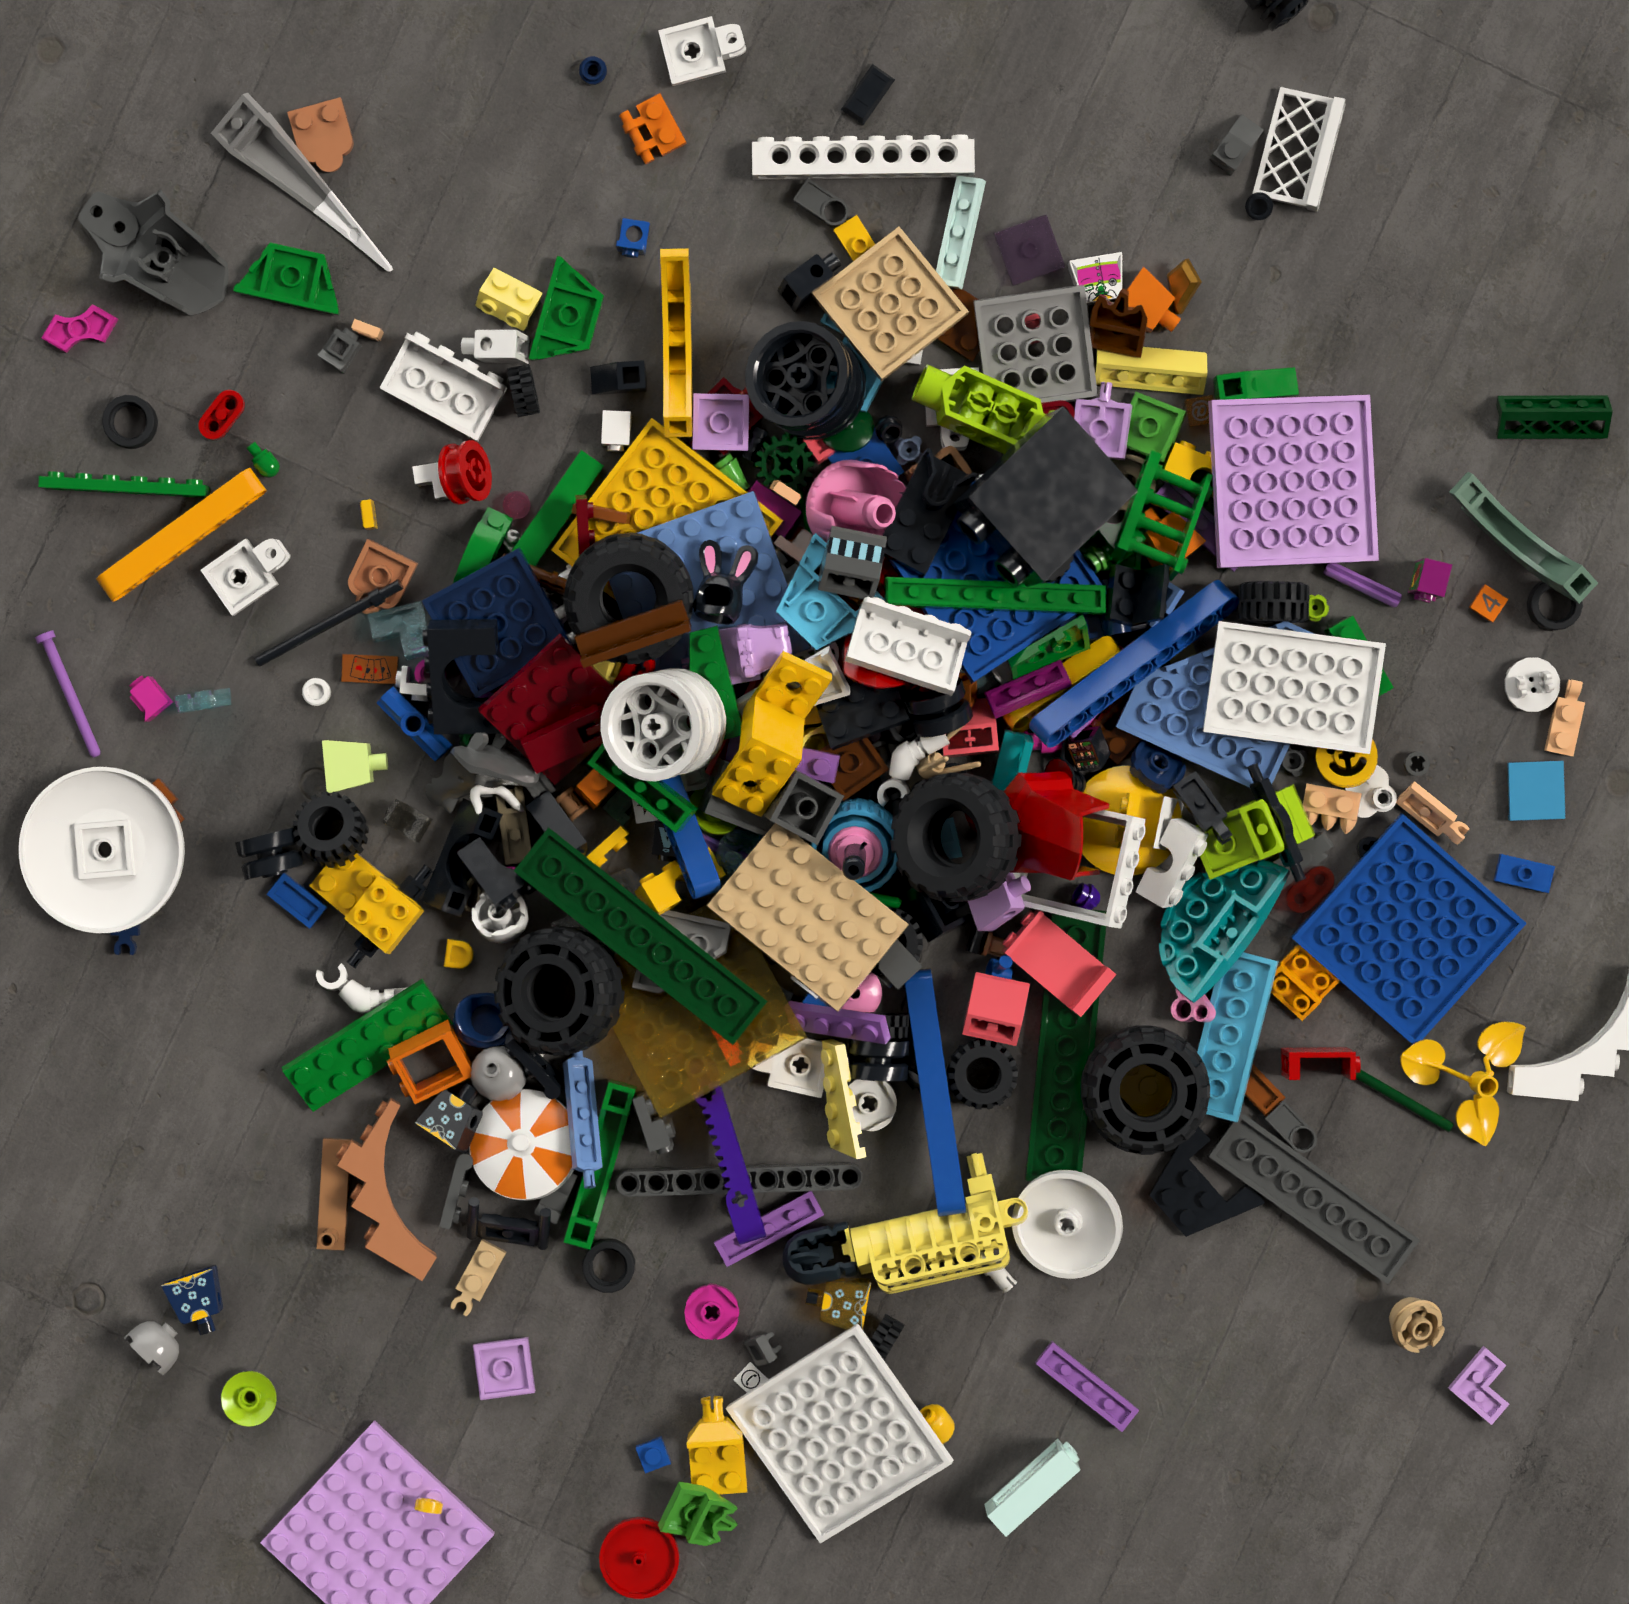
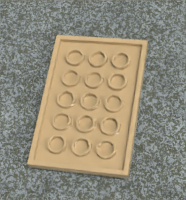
[707,823,909,1012]

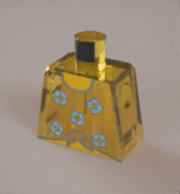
[805,1278,871,1330]

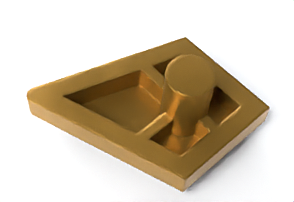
[1167,259,1202,315]

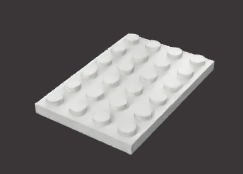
[1203,621,1386,754]

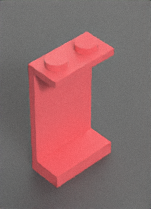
[1002,909,1117,1017]

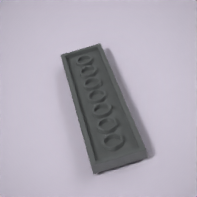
[1207,1112,1420,1285]

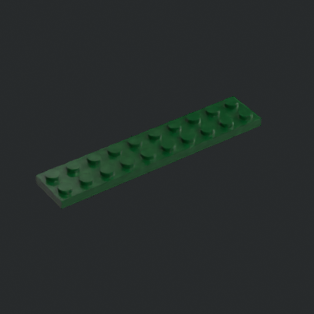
[514,827,768,1045]
[1025,910,1107,1181]

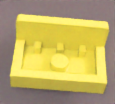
[475,268,543,331]

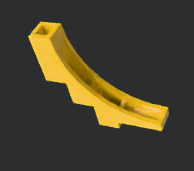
[660,249,693,437]

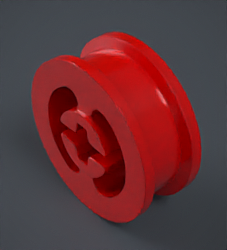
[438,440,492,505]

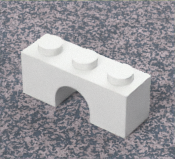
[1135,818,1209,908]

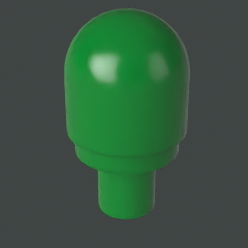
[246,442,280,478]

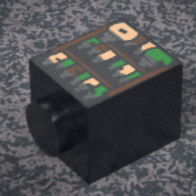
[1066,726,1111,772]

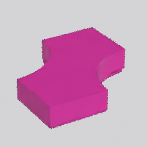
[41,304,119,353]

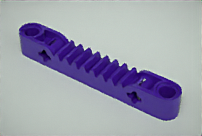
[684,1053,766,1245]

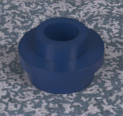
[579,56,607,85]

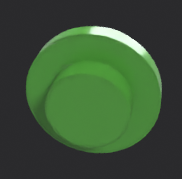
[1083,546,1108,573]

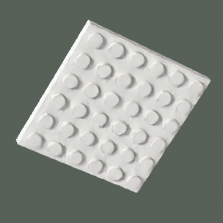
[725,1324,954,1543]

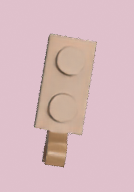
[1544,680,1585,756]
[1396,781,1469,845]

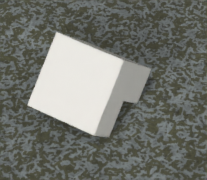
[412,463,448,501]

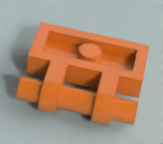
[619,93,687,165]

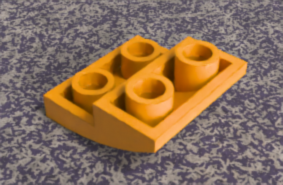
[1271,944,1340,1021]

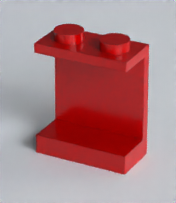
[1281,1047,1361,1080]

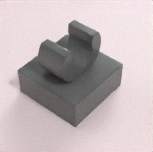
[744,1332,782,1366]

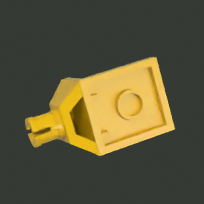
[687,1396,747,1495]

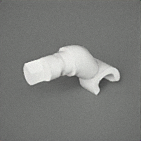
[877,734,950,807]
[316,963,406,1013]

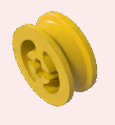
[1316,739,1378,788]

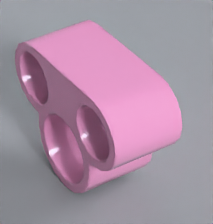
[1171,989,1216,1023]

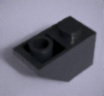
[590,360,647,395]

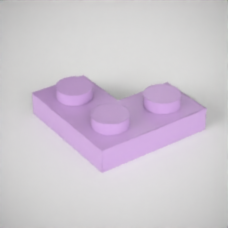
[1448,1346,1509,1425]

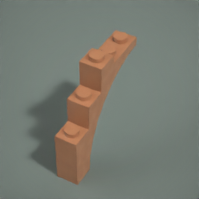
[335,1097,437,1281]

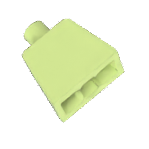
[322,740,388,793]

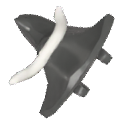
[425,732,541,815]

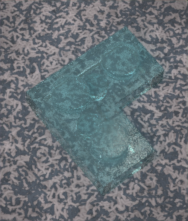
[368,601,429,661]

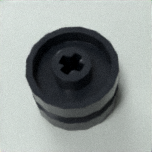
[903,676,973,737]
[235,828,304,880]
[848,1038,909,1081]

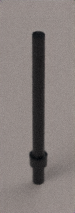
[255,579,404,667]

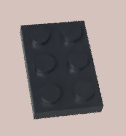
[816,682,911,750]

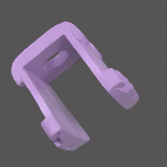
[737,624,792,678]

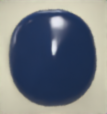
[453,993,510,1048]

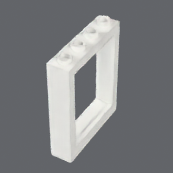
[1013,810,1146,929]

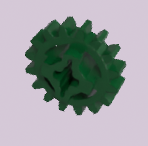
[753,434,815,493]

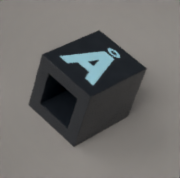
[652,821,676,862]

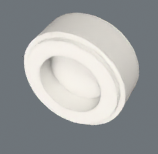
[302,678,331,706]

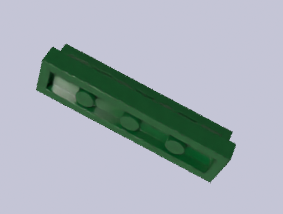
[1496,395,1613,439]

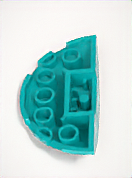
[1159,860,1290,1003]

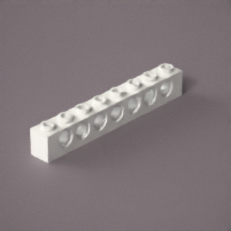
[752,135,975,180]

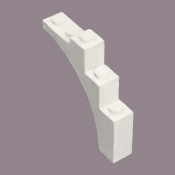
[1507,971,1629,1101]

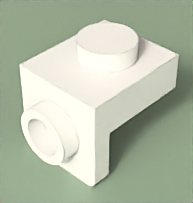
[396,666,428,701]

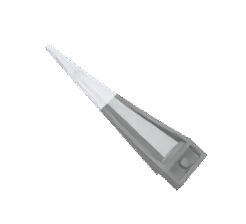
[211,93,393,271]

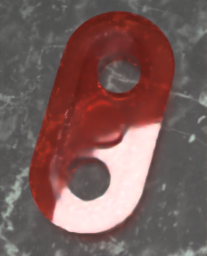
[1285,866,1335,913]

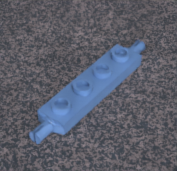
[563,1051,602,1189]

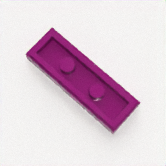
[984,660,1072,719]

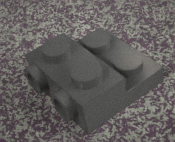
[632,1091,676,1155]

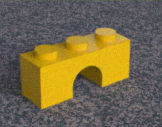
[1162,441,1213,498]
[634,847,726,915]

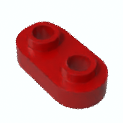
[199,390,245,440]

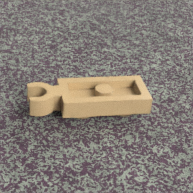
[451,1239,506,1316]

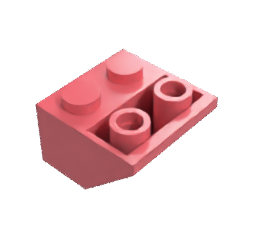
[943,698,999,757]
[962,972,1030,1046]

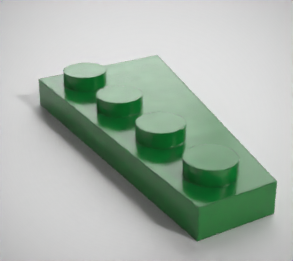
[690,625,742,740]

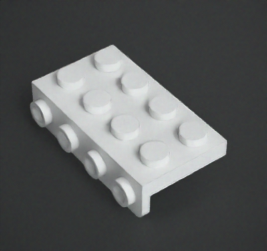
[380,332,507,441]
[845,597,971,696]

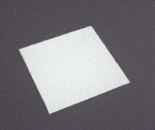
[1153,796,1184,850]

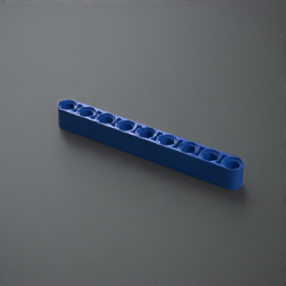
[1029,580,1239,748]
[905,969,966,1217]

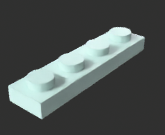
[936,175,986,290]

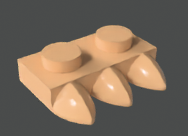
[1303,783,1362,834]

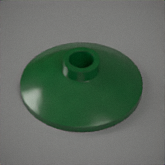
[822,411,874,453]

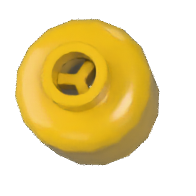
[920,1404,955,1444]

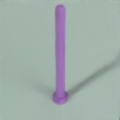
[35,630,100,758]

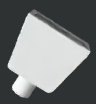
[461,330,530,364]

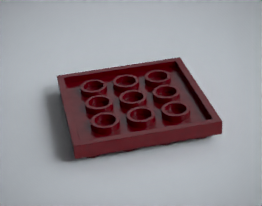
[478,634,615,785]

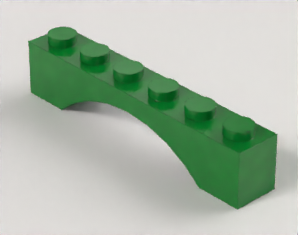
[564,1079,637,1250]

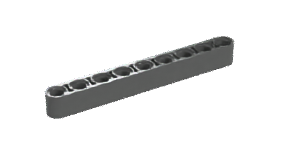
[616,1162,863,1197]

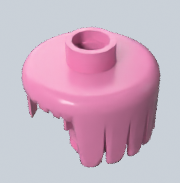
[806,460,906,543]

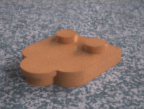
[287,97,354,173]
[348,539,418,615]

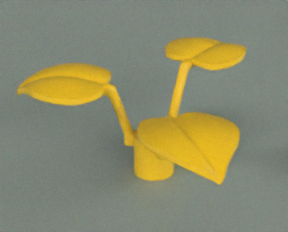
[1400,1022,1526,1146]

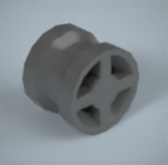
[527,772,556,799]

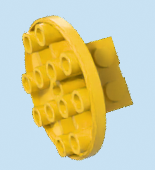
[1082,766,1182,876]

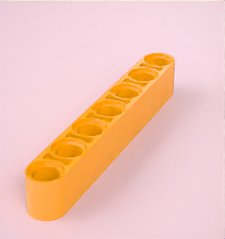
[96,468,267,602]

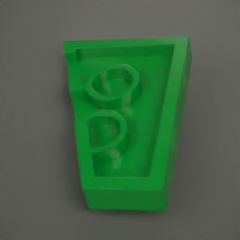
[1007,615,1090,680]

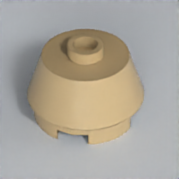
[1389,1297,1445,1353]

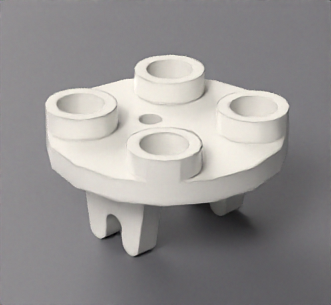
[1505,658,1560,712]

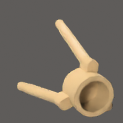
[916,725,981,779]

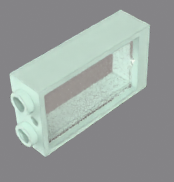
[984,1439,1080,1537]

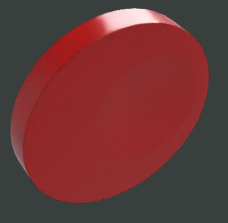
[599,1517,679,1599]

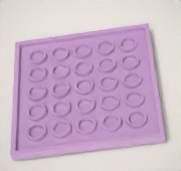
[1208,395,1379,568]
[260,1420,495,1604]

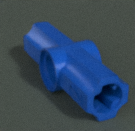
[377,686,452,762]

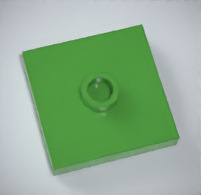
[1127,391,1187,464]

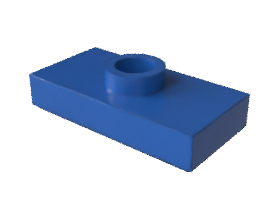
[1493,854,1555,893]

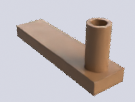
[316,1138,352,1250]

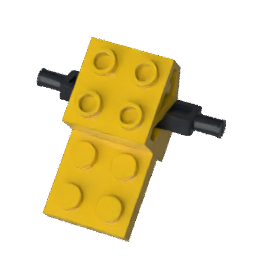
[310,853,433,969]

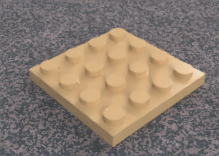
[812,227,969,382]

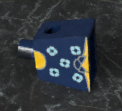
[161,1265,223,1335]

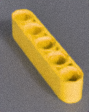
[1002,636,1121,733]

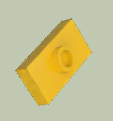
[833,215,875,261]

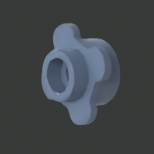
[894,436,922,465]

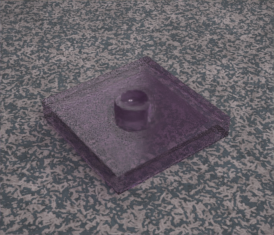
[994,214,1065,286]

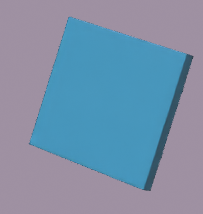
[1507,761,1565,821]

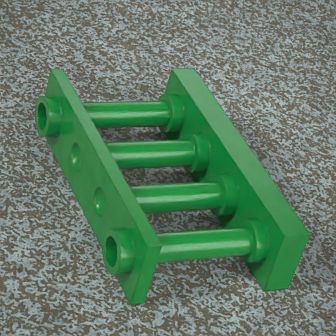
[1110,450,1213,581]

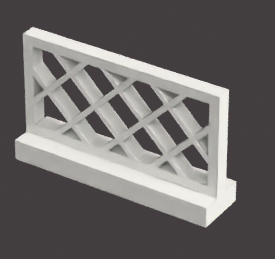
[1253,87,1345,212]

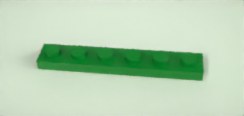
[38,471,210,498]

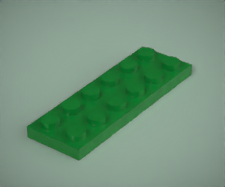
[282,979,453,1112]

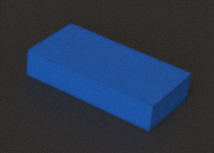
[266,873,328,929]

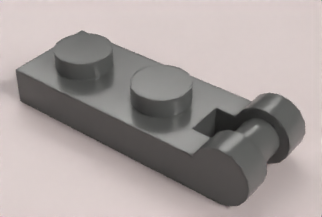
[439,1151,473,1230]

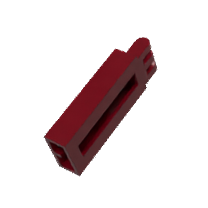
[520,703,605,774]

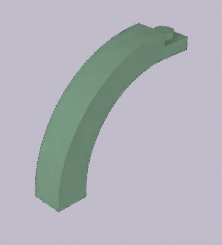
[1449,472,1598,604]

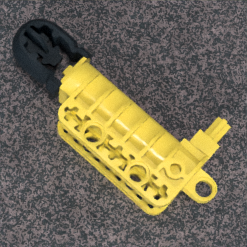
[782,1153,1028,1294]

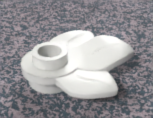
[1345,765,1397,818]

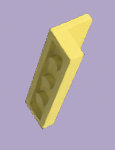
[1095,347,1207,395]

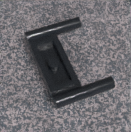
[467,1197,551,1250]

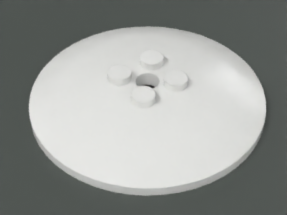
[19,767,185,933]

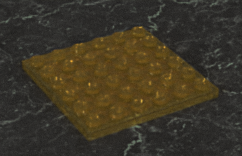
[612,903,808,1118]

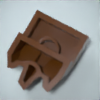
[1089,289,1148,358]

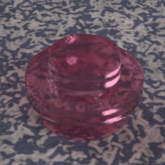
[503,491,531,519]

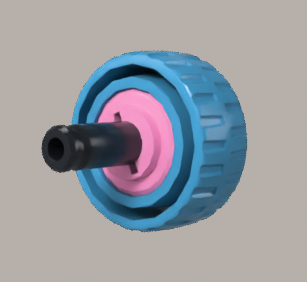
[810,798,898,892]

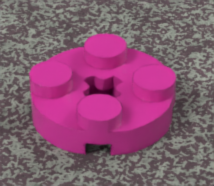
[684,1283,740,1340]

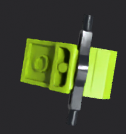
[1195,763,1315,883]

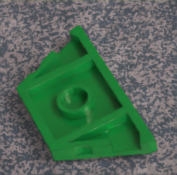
[233,242,340,316]
[528,256,604,361]

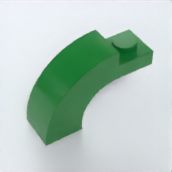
[453,507,513,583]

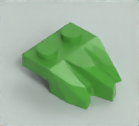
[658,1482,738,1546]

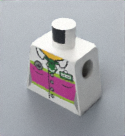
[1067,252,1122,306]

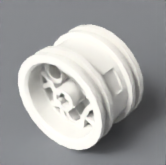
[600,668,726,781]

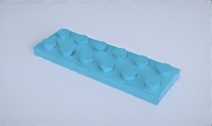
[1197,952,1279,1122]

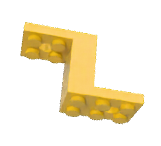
[712,651,832,817]

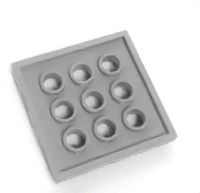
[973,285,1098,403]

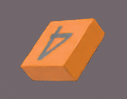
[1469,584,1508,623]

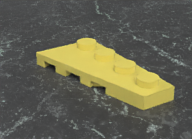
[821,1039,866,1159]

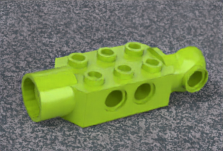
[911,364,1055,454]

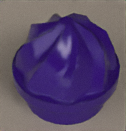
[1072,883,1100,910]

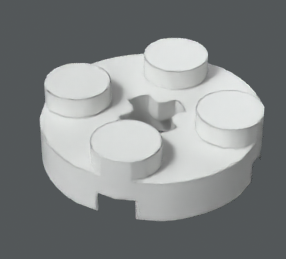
[848,1079,897,1131]

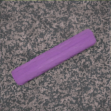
[1324,563,1402,607]

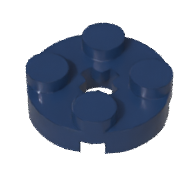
[1130,740,1186,794]

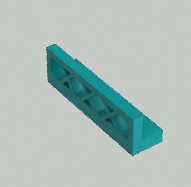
[992,729,1034,791]

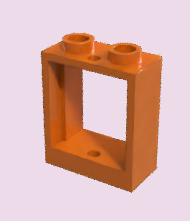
[387,1020,472,1104]

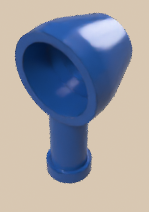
[985,955,1013,979]

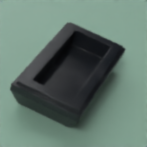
[841,64,895,126]

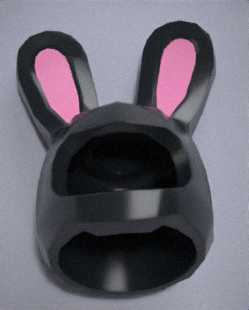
[693,540,758,625]

